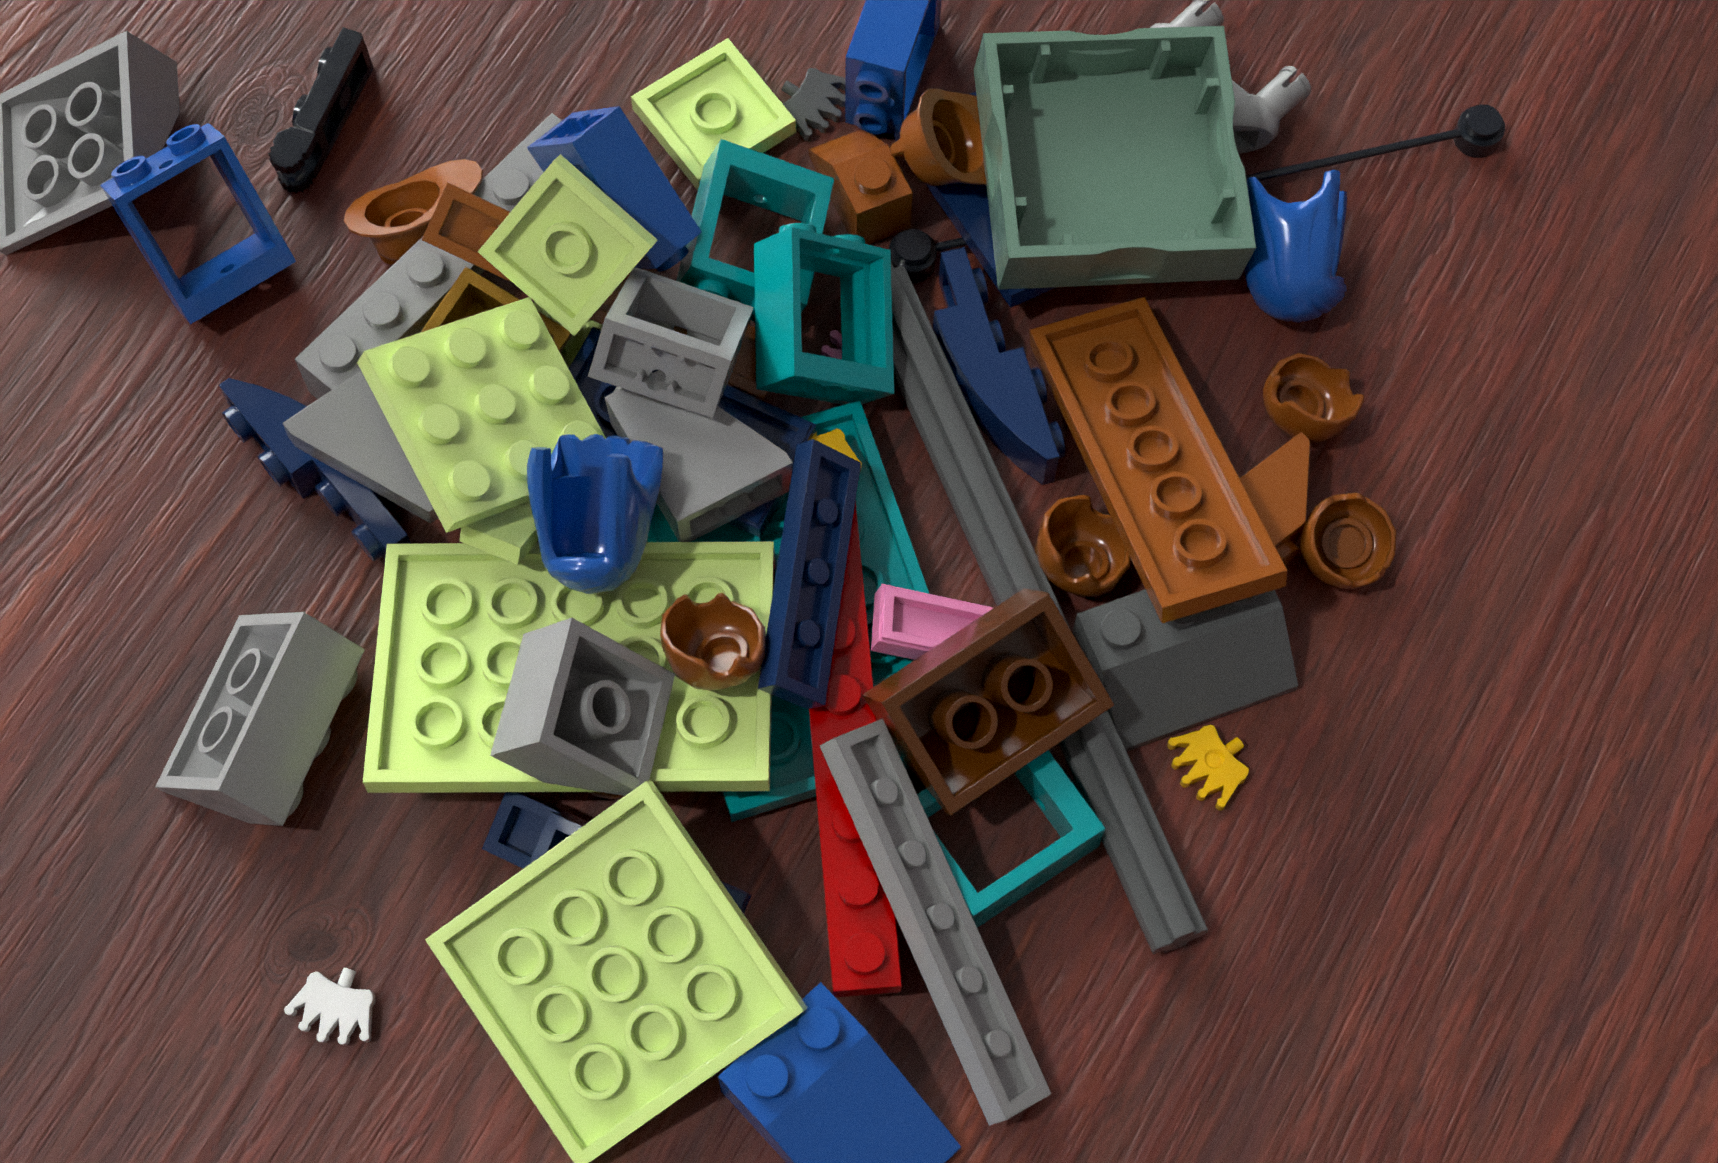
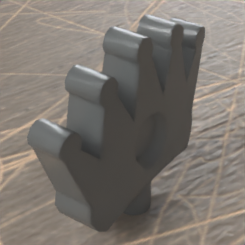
[781,68,845,141]

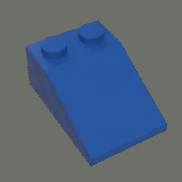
[718,982,962,1163]

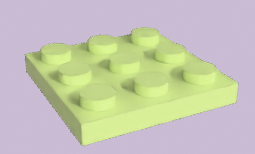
[357,297,606,533]

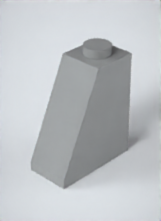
[605,370,793,542]
[283,371,438,523]

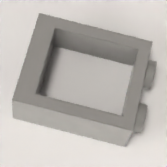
[588,267,754,419]

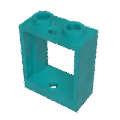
[676,139,834,322]
[754,223,894,405]
[917,750,1105,928]

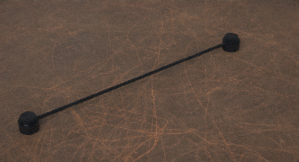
[889,104,1505,283]

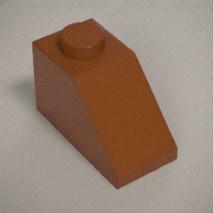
[809,130,913,245]
[1239,432,1310,566]

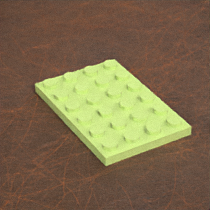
[363,541,775,793]

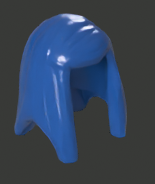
[1244,170,1347,322]
[527,434,664,595]

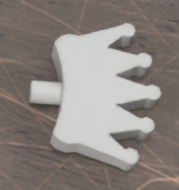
[284,967,376,1045]

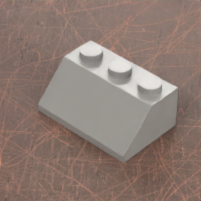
[155,612,365,826]

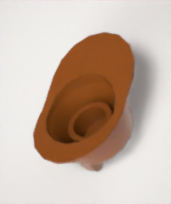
[890,89,987,186]
[344,159,483,265]

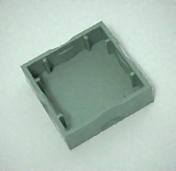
[974,26,1256,290]

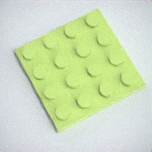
[425,780,808,1163]

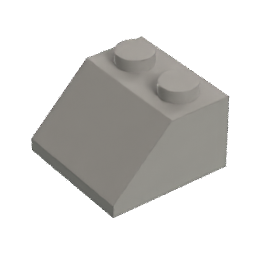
[490,618,675,796]

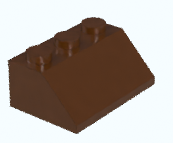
[862,588,1114,816]

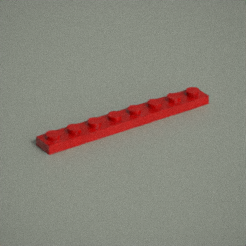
[809,501,902,998]

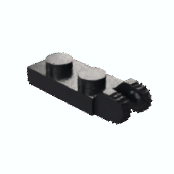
[268,27,374,194]

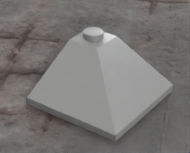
[0,31,180,255]

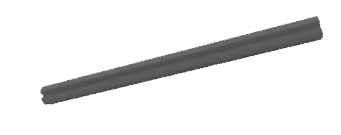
[891,263,1208,955]

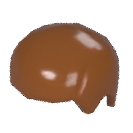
[1263,353,1364,444]
[1300,493,1396,589]
[1035,495,1131,597]
[660,593,766,690]

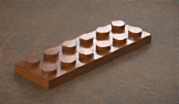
[1029,297,1287,623]

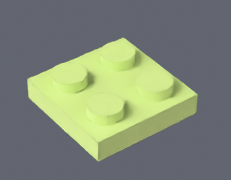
[631,38,796,190]
[478,154,658,336]

